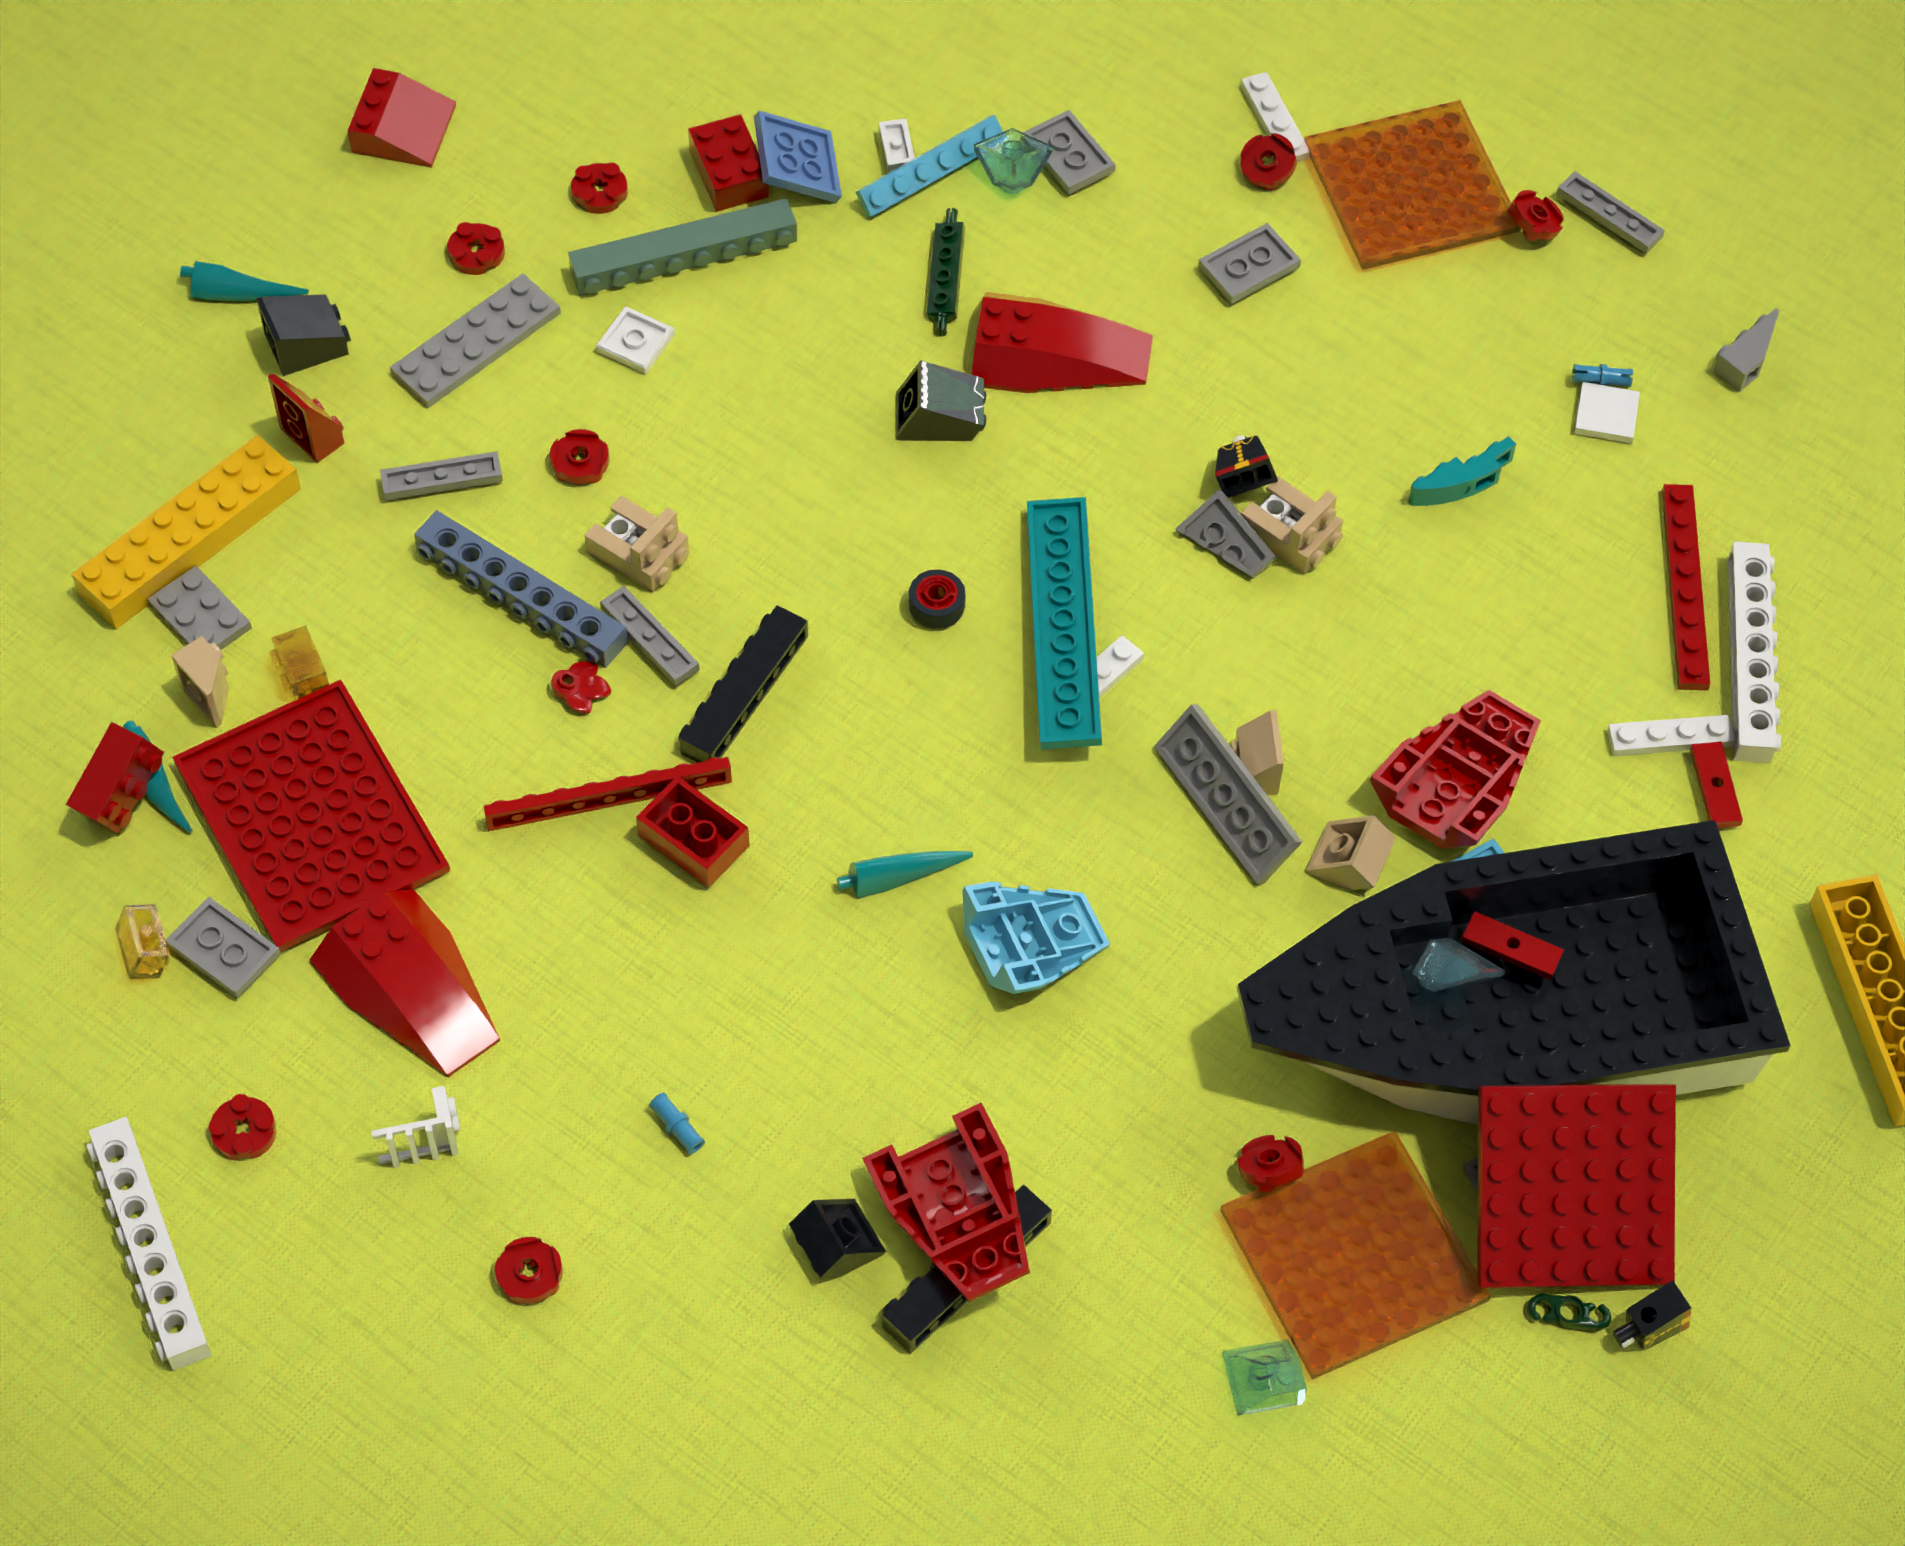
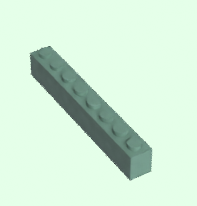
[568,198,797,296]

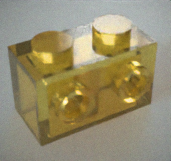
[269,625,329,700]
[115,904,170,980]

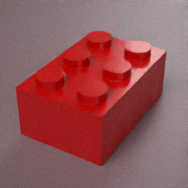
[688,114,769,212]
[65,722,164,834]
[636,776,750,888]

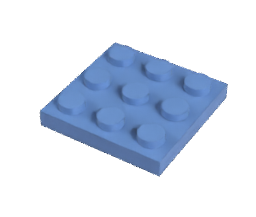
[754,110,842,203]

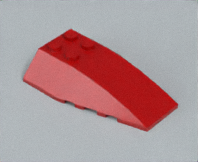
[972,292,1153,393]
[1370,690,1541,849]
[310,889,500,1077]
[862,1102,1030,1302]

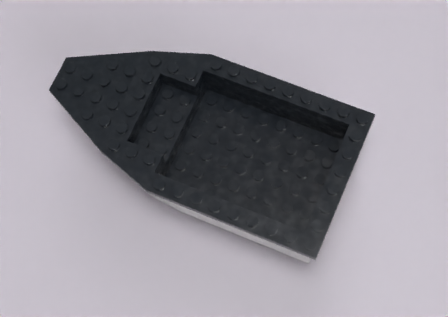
[1237,820,1791,1123]

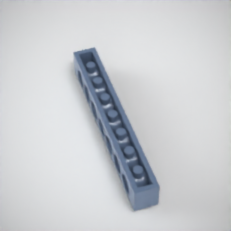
[414,510,628,668]

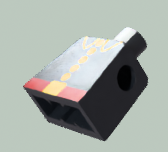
[1215,435,1278,498]
[1612,1280,1692,1350]

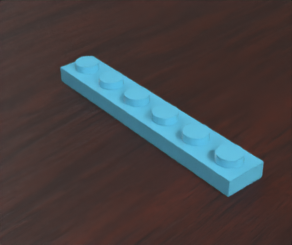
[855,115,1007,217]

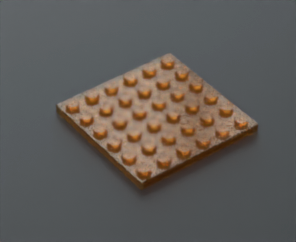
[1304,100,1521,270]
[1220,1131,1491,1380]

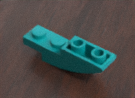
[1408,436,1516,506]

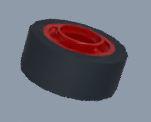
[909,569,966,629]

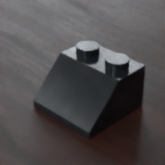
[789,1198,886,1278]

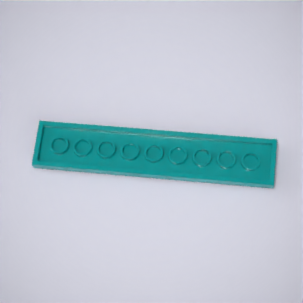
[1027,497,1102,750]

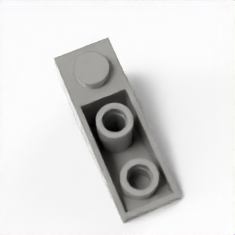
[1714,308,1779,392]

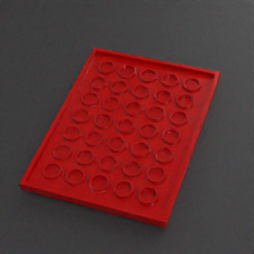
[172,679,450,952]

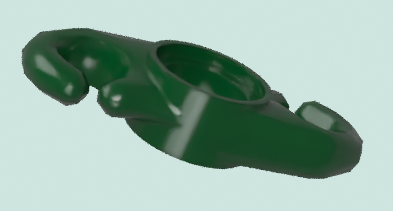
[1527,1293,1611,1331]

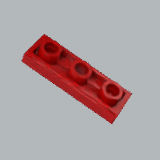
[1690,741,1743,828]
[1461,911,1564,980]

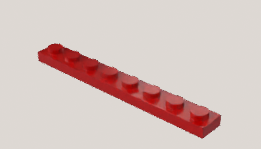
[1662,484,1710,691]
[483,757,732,832]

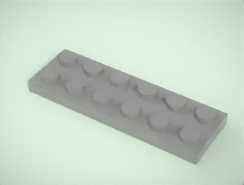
[390,273,561,408]
[1154,704,1303,884]

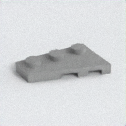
[1175,490,1277,577]

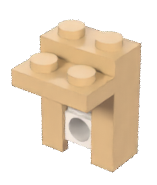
[1241,476,1343,574]
[584,495,689,593]

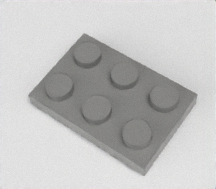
[1022,110,1116,195]
[1198,223,1301,304]
[147,566,252,650]
[165,897,281,998]

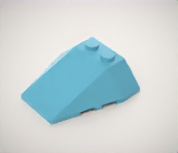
[962,881,1110,994]

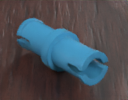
[1572,364,1633,387]
[649,1093,705,1155]

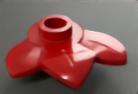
[551,661,612,714]

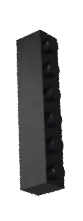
[678,605,808,763]
[882,1184,1052,1354]

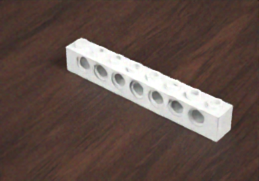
[1728,541,1781,763]
[86,1116,212,1371]

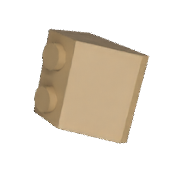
[171,636,229,728]
[1230,710,1284,795]
[1306,815,1396,890]

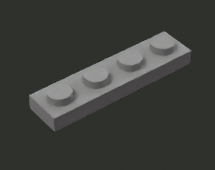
[1556,171,1665,254]
[380,451,503,500]
[600,586,700,686]

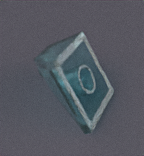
[974,128,1053,194]
[1412,938,1505,992]
[1222,1339,1307,1416]

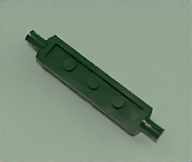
[927,208,965,336]

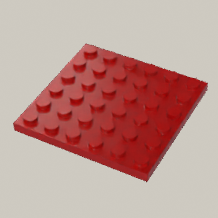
[1477,1084,1676,1288]

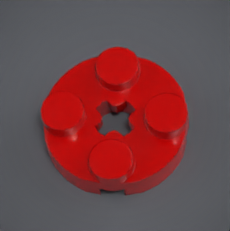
[1240,133,1297,190]
[571,162,628,214]
[1507,190,1564,241]
[447,222,505,275]
[550,429,610,484]
[208,1094,276,1161]
[1237,1135,1304,1192]
[495,1237,563,1304]

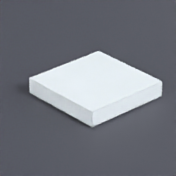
[596,306,675,375]
[1574,382,1640,444]

